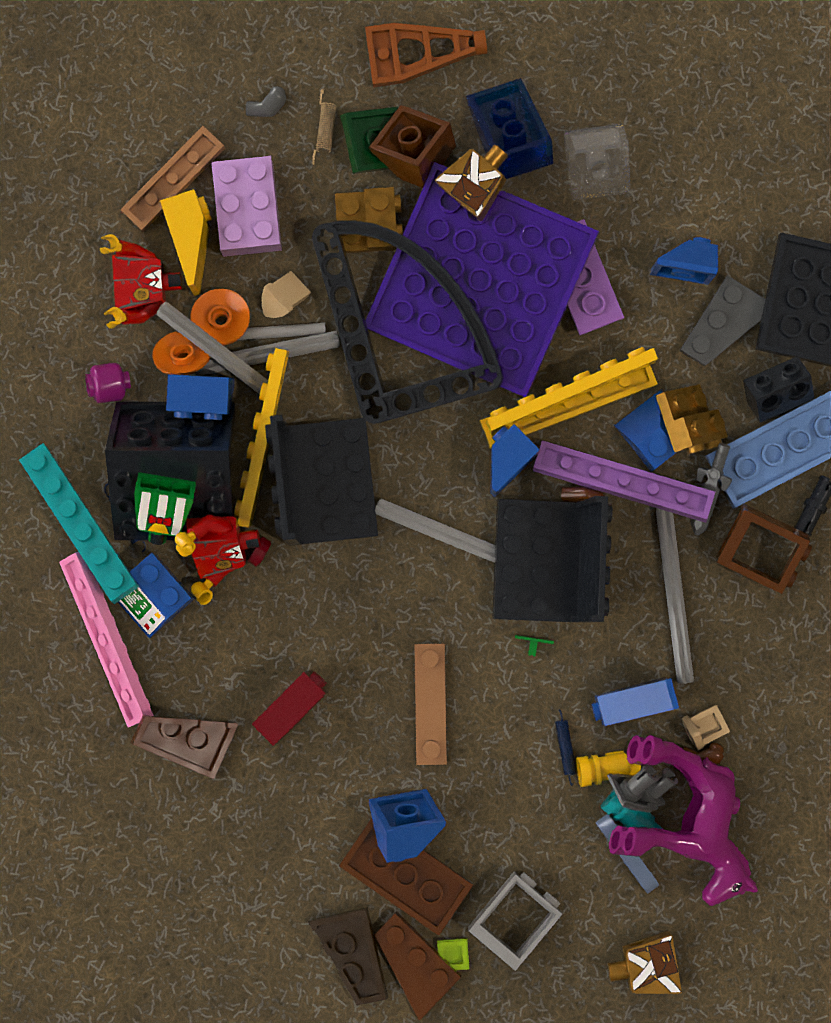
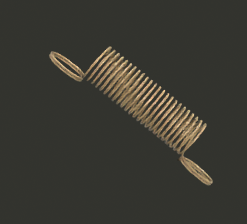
[312,89,337,165]

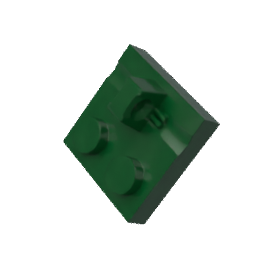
[340,107,398,174]

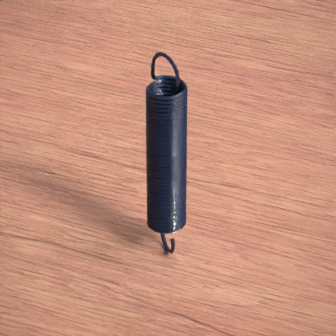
[555,709,577,786]

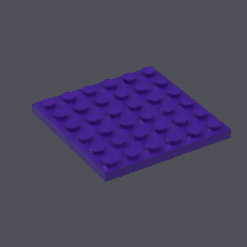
[365,162,599,397]

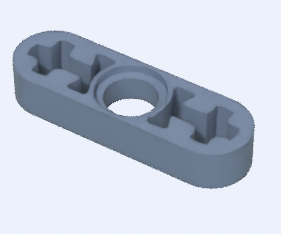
[595,814,659,894]

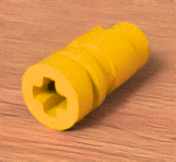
[576,750,641,787]

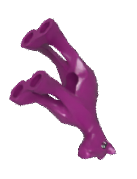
[609,735,758,906]

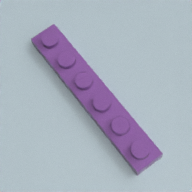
[533,440,715,523]

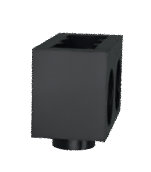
[743,356,814,423]

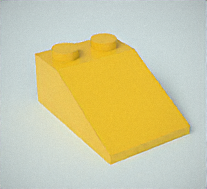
[160,189,212,296]

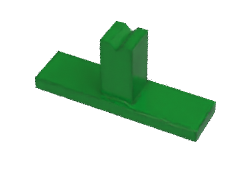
[515,635,554,656]

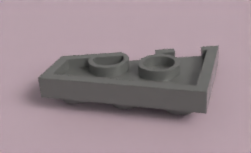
[680,275,765,367]

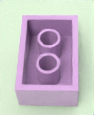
[212,156,282,257]

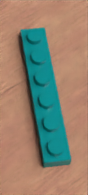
[19,443,139,604]

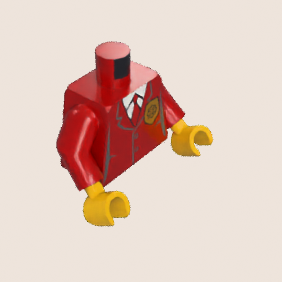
[100,234,182,329]
[175,515,261,605]

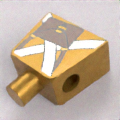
[435,144,508,222]
[608,931,682,994]

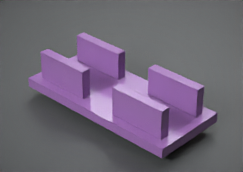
[567,219,624,336]

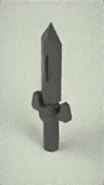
[690,443,732,536]

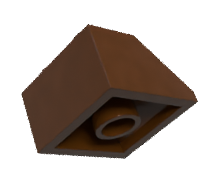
[369,105,456,188]

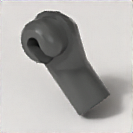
[246,86,286,117]

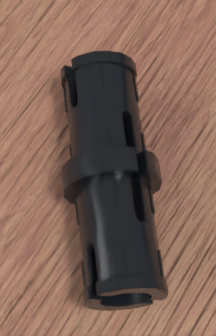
[794,475,831,537]

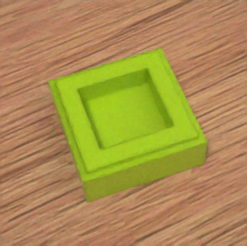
[437,938,469,970]

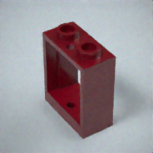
[252,671,328,746]

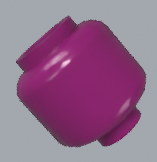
[85,363,131,403]

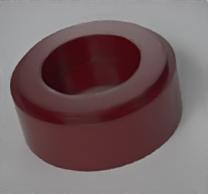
[247,536,272,567]

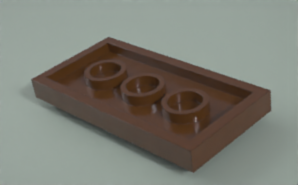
[339,818,473,935]

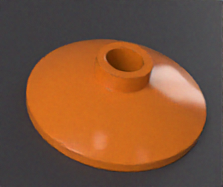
[190,289,250,345]
[152,331,211,375]

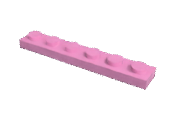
[59,552,154,728]

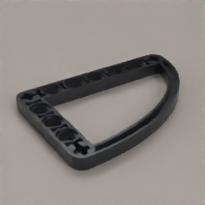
[312,220,504,424]

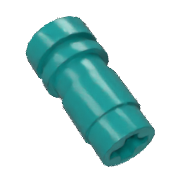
[601,790,663,829]

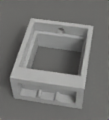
[468,871,562,971]

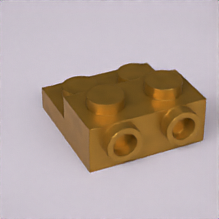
[335,187,403,253]
[656,384,728,455]

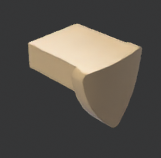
[262,271,311,318]
[682,705,730,751]

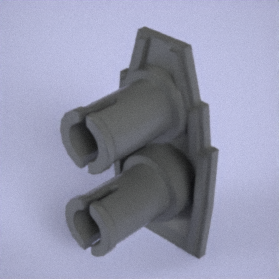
[607,765,678,813]

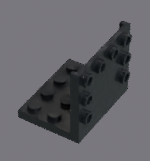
[105,402,235,540]
[265,415,378,546]
[492,496,613,623]

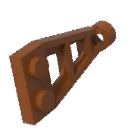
[365,23,487,87]

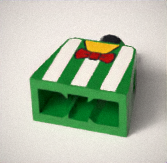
[134,472,196,545]

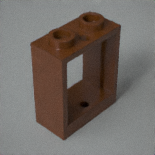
[716,503,812,594]

